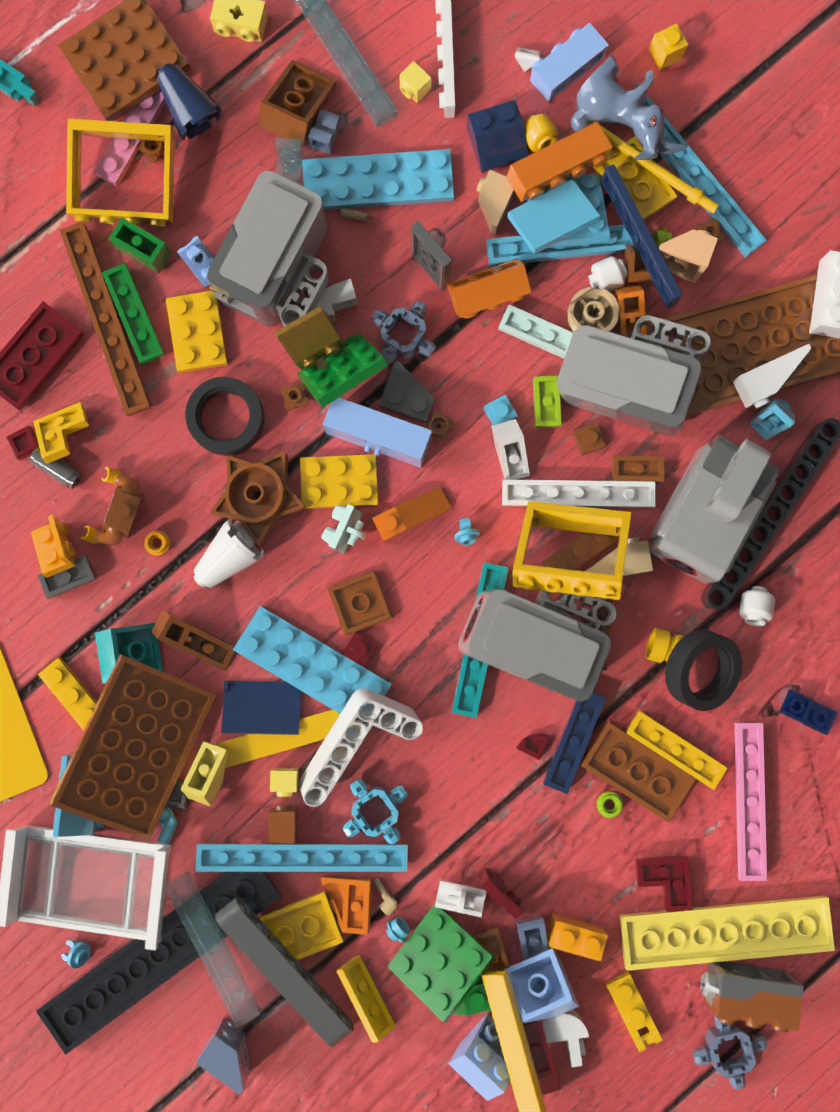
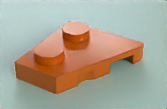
[321,875,372,935]

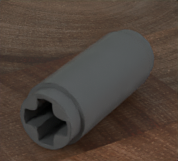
[29,447,83,489]

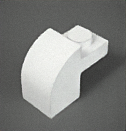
[542,1009,589,1067]

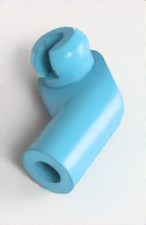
[157,806,178,844]

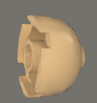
[567,287,619,332]

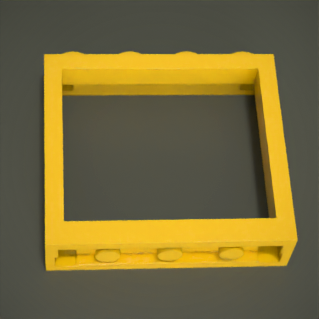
[66,119,175,227]
[513,501,631,600]

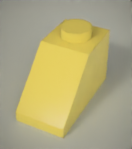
[181,741,228,807]

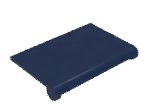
[221,681,301,735]

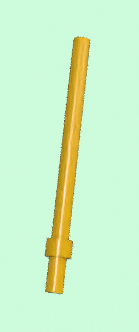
[593,121,719,214]

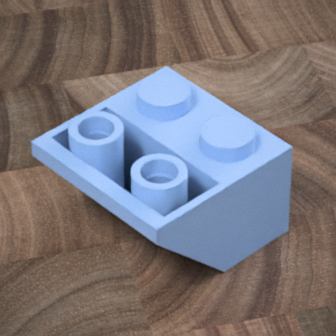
[448,1014,511,1101]

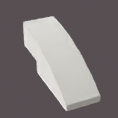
[287,279,357,324]

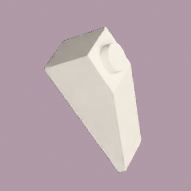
[733,344,811,409]

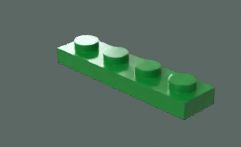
[102,263,165,365]

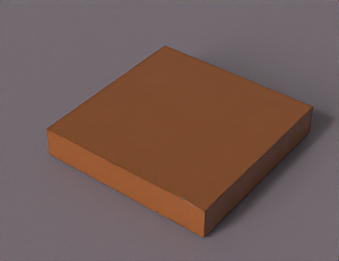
[327,570,393,636]

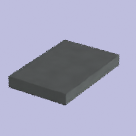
[411,221,452,290]

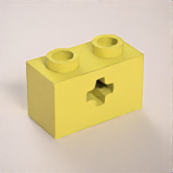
[210,0,268,42]

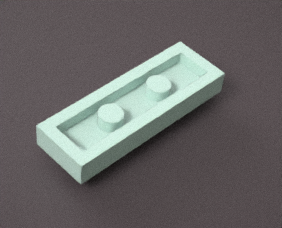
[498,305,573,359]

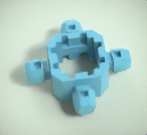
[343,778,408,845]

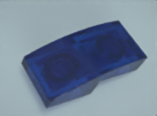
[778,689,838,736]

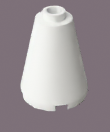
[194,519,265,588]

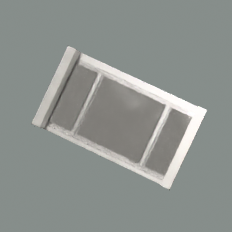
[0,825,173,950]

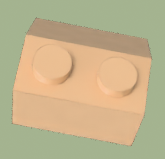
[658,230,718,283]

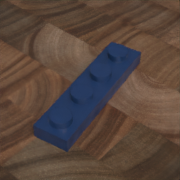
[543,693,606,795]

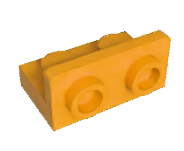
[31,514,75,578]

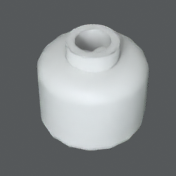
[588,256,628,292]
[739,586,775,626]

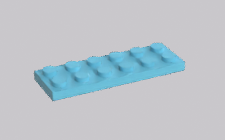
[302,149,454,210]
[233,606,391,714]

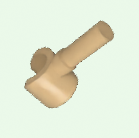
[373,877,397,916]

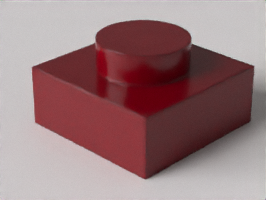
[342,632,377,667]

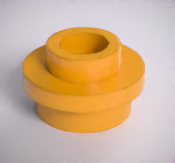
[144,530,170,556]

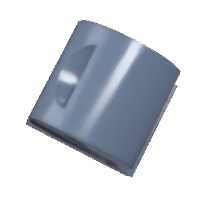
[308,109,341,154]

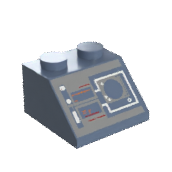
[196,1017,251,1095]

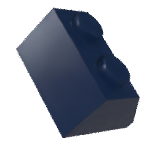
[466,100,528,173]

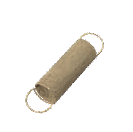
[334,207,375,222]

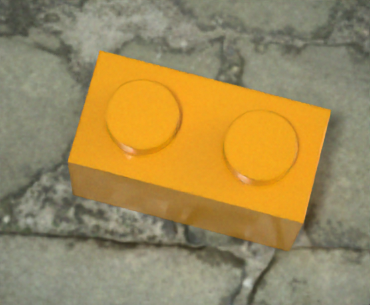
[547,913,608,961]

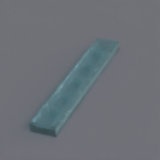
[166,871,262,1028]

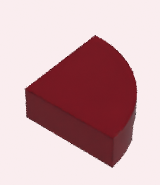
[516,734,550,760]

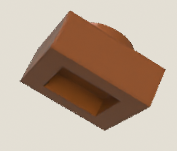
[572,423,605,456]

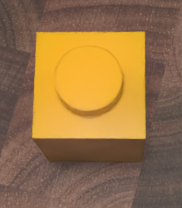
[649,23,688,70]

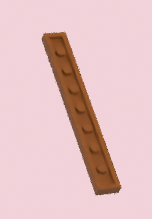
[60,222,151,417]

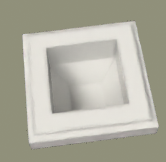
[515,47,541,72]

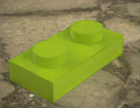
[533,376,562,428]

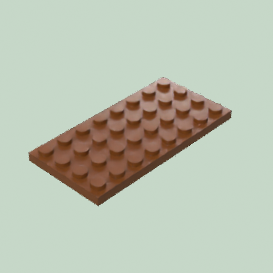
[646,274,840,417]

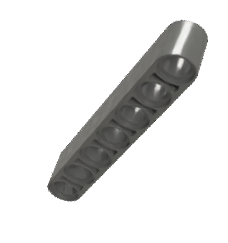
[215,897,354,1047]

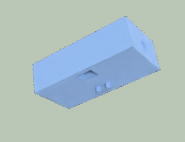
[323,398,432,468]

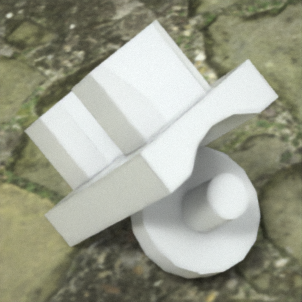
[435,879,486,917]

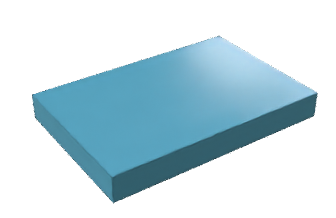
[508,179,600,254]

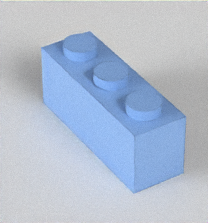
[530,23,609,102]

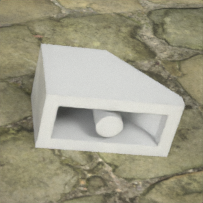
[491,419,530,480]

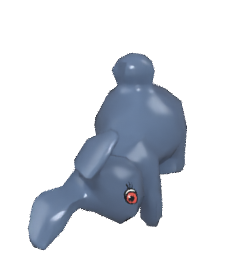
[571,55,687,160]

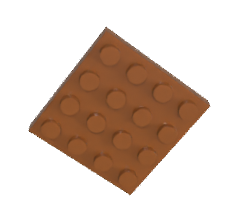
[58,0,191,121]

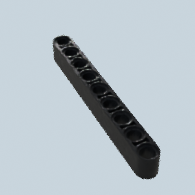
[701,418,840,610]

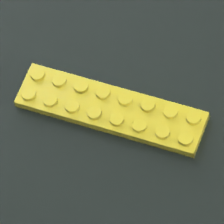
[619,895,835,970]

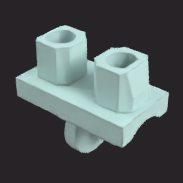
[321,504,367,554]

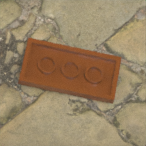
[580,722,696,823]

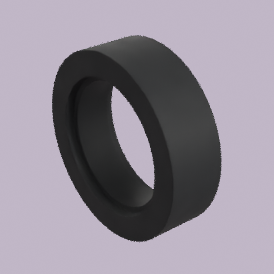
[185,377,265,456]
[665,629,742,711]

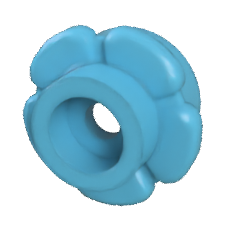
[387,917,410,943]

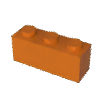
[447,258,531,318]

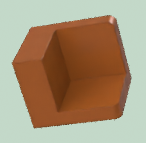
[624,244,653,282]

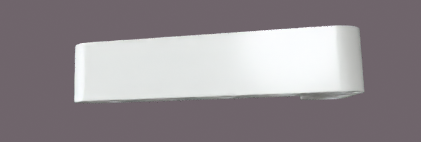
[299,688,423,807]

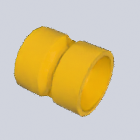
[645,627,684,663]

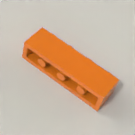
[507,122,612,202]

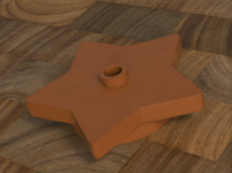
[211,452,306,545]

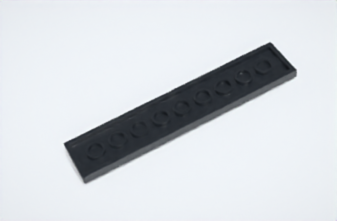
[36,872,282,1055]

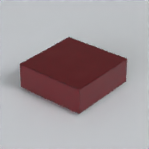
[6,426,39,460]

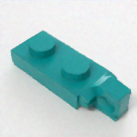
[0,59,41,106]

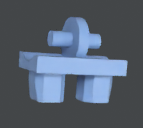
[177,235,214,287]

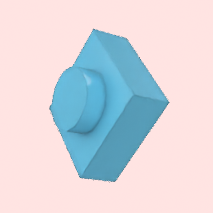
[483,395,518,425]

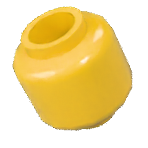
[524,114,559,152]

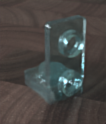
[274,137,304,184]

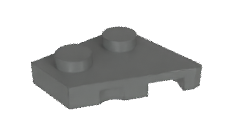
[379,360,435,423]

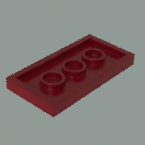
[0,301,84,411]

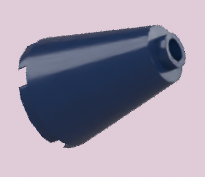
[157,63,223,140]

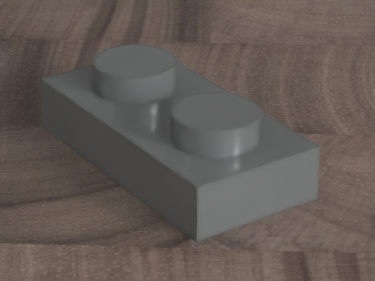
[37,555,97,599]

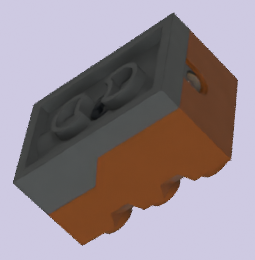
[700,961,804,1032]

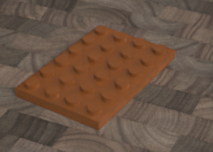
[49,654,216,841]

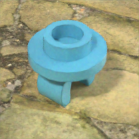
[454,518,480,546]
[61,940,91,969]

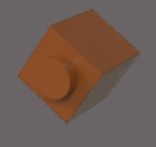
[268,804,298,844]

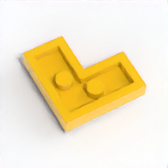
[33,402,89,464]

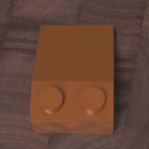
[258,60,336,147]

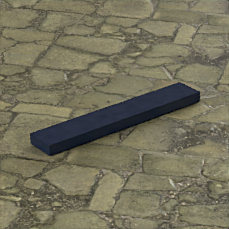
[601,164,682,309]

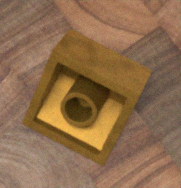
[275,306,345,369]

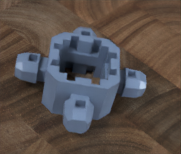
[371,301,436,365]
[692,1015,768,1089]

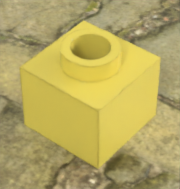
[400,61,431,103]
[270,768,299,797]

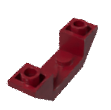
[519,1012,562,1096]

